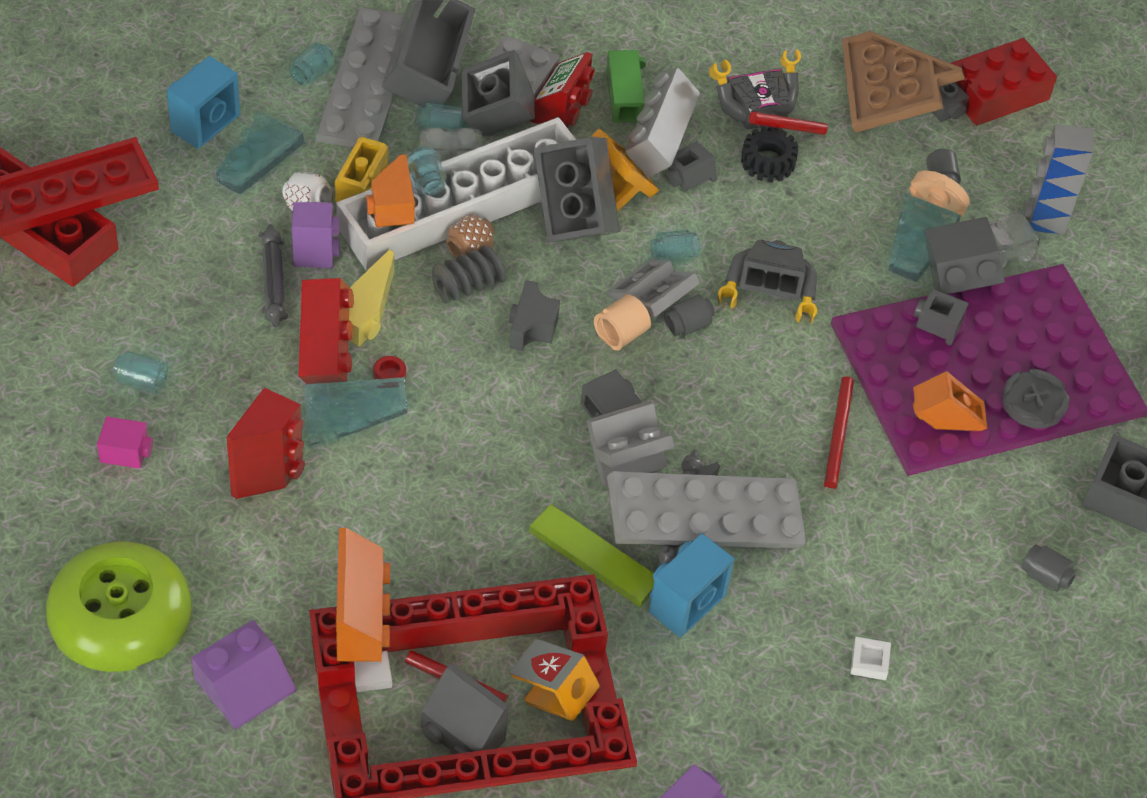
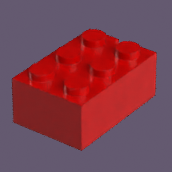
[950,37,1057,126]

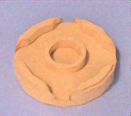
[909,170,970,219]

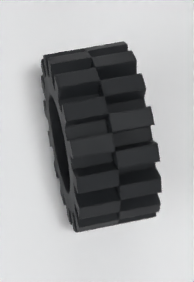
[741,126,799,182]

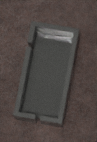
[382,0,476,114]

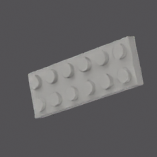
[316,7,404,148]
[607,471,806,548]

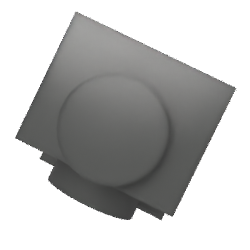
[932,82,969,122]
[666,141,718,191]
[914,289,969,346]

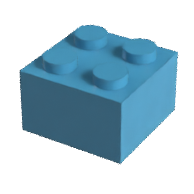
[167,56,240,149]
[649,533,735,638]

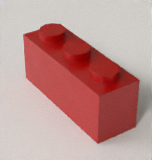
[298,278,354,385]

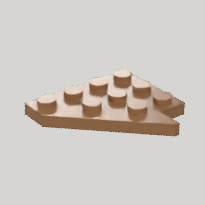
[842,31,965,133]

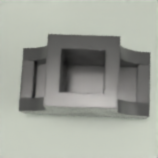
[509,280,560,351]

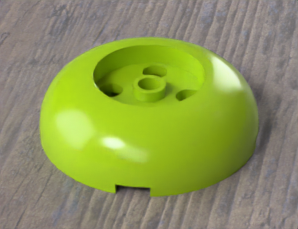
[46,541,192,672]

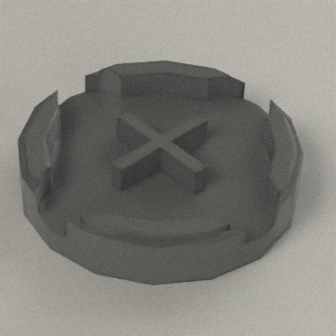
[1002,369,1070,428]

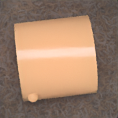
[594,294,651,350]

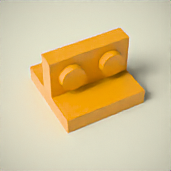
[591,128,659,211]

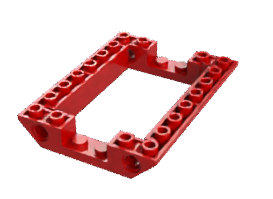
[309,574,637,798]

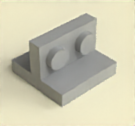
[587,401,675,487]

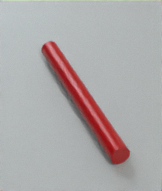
[824,376,854,489]

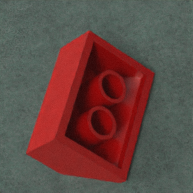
[226,387,305,499]

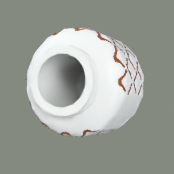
[282,172,332,211]

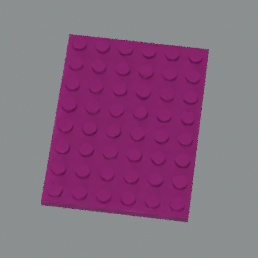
[831,264,1147,476]

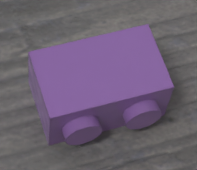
[292,202,340,268]

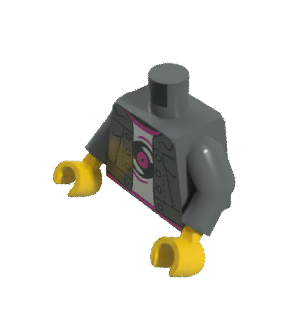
[709,49,801,133]

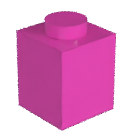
[97,416,153,469]

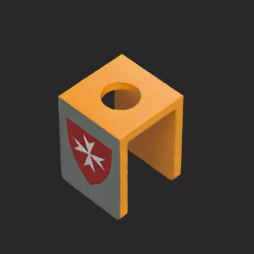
[510,639,600,721]

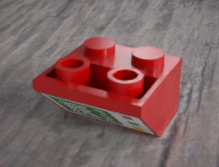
[530,52,595,128]

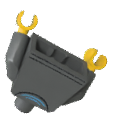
[718,240,817,324]

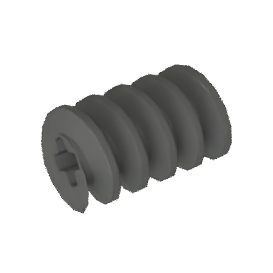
[432,246,506,304]

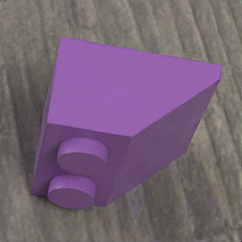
[191,620,296,730]

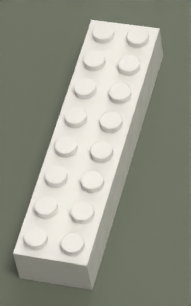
[336,117,576,271]

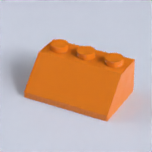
[336,528,390,662]

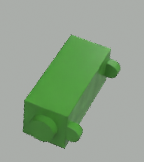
[606,50,646,123]

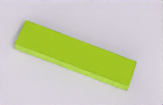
[529,504,654,607]

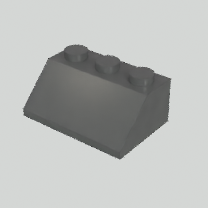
[534,137,620,242]

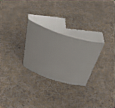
[606,259,700,317]

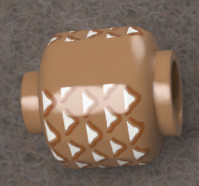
[446,214,495,258]

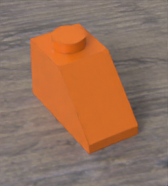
[366,154,415,227]
[913,371,987,431]

